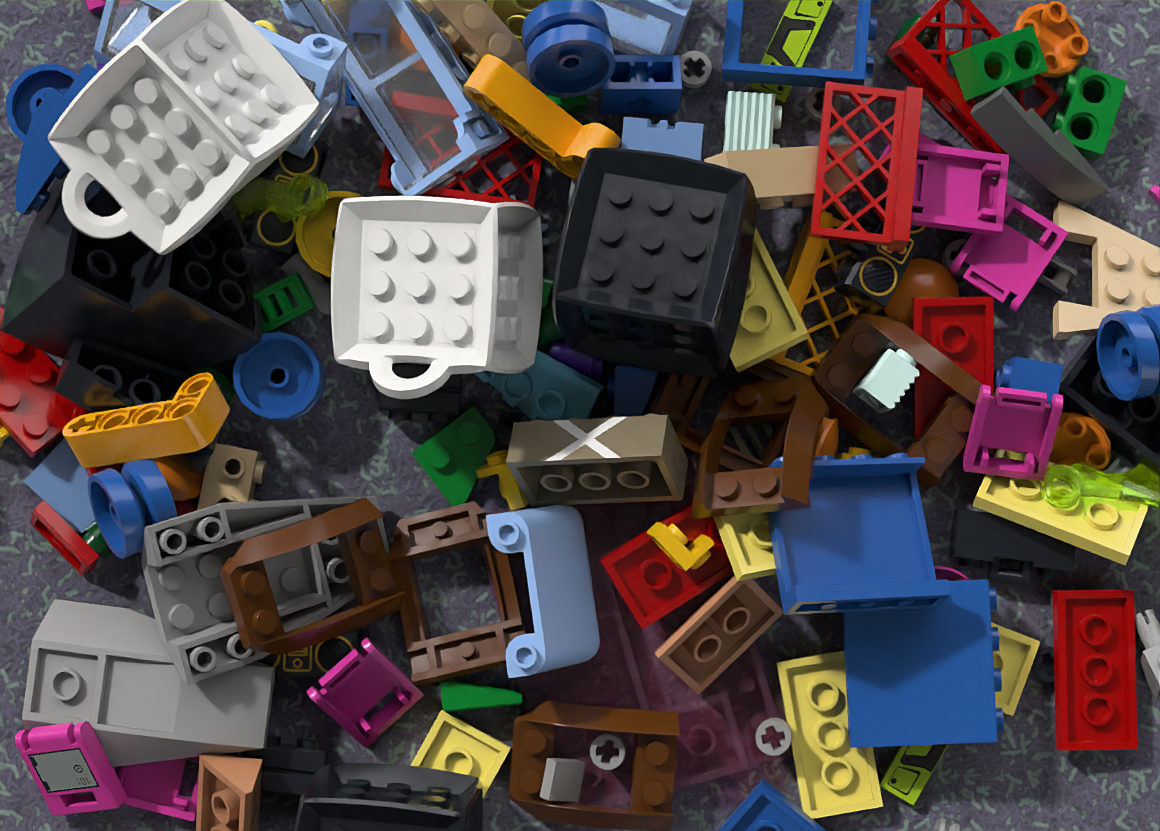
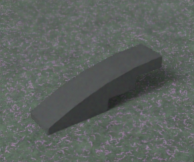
[970,86,1108,208]

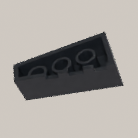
[54,334,228,475]
[1059,336,1160,485]

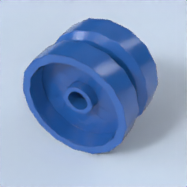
[521,0,616,98]
[6,64,78,142]
[1096,304,1160,401]
[233,332,326,422]
[88,459,178,559]

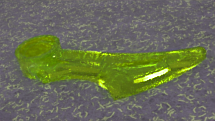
[229,173,328,223]
[1040,462,1160,509]

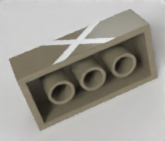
[506,414,688,506]

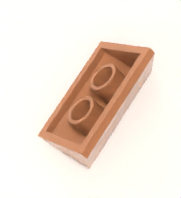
[655,574,783,695]
[196,753,263,831]

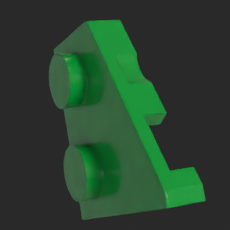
[412,406,496,507]

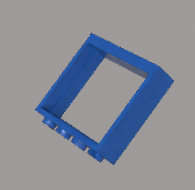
[722,0,879,88]

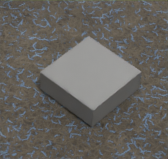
[540,758,586,802]

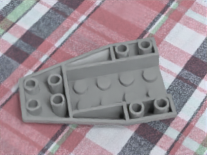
[141,496,390,685]
[22,599,276,767]

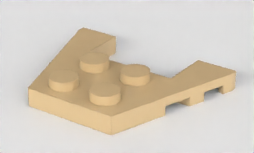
[1053,200,1160,340]

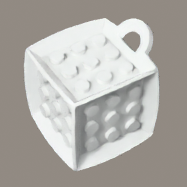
[48,0,320,255]
[331,196,543,399]

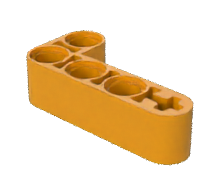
[462,54,621,180]
[62,373,230,468]

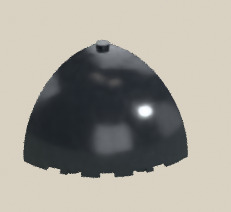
[1,170,262,371]

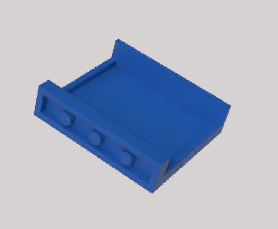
[766,453,951,615]
[842,579,1004,748]

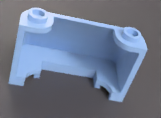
[486,505,600,678]

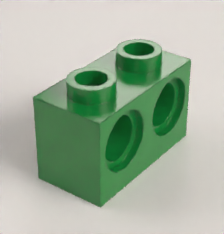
[949,25,1048,101]
[1050,66,1127,161]

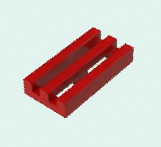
[30,500,100,577]

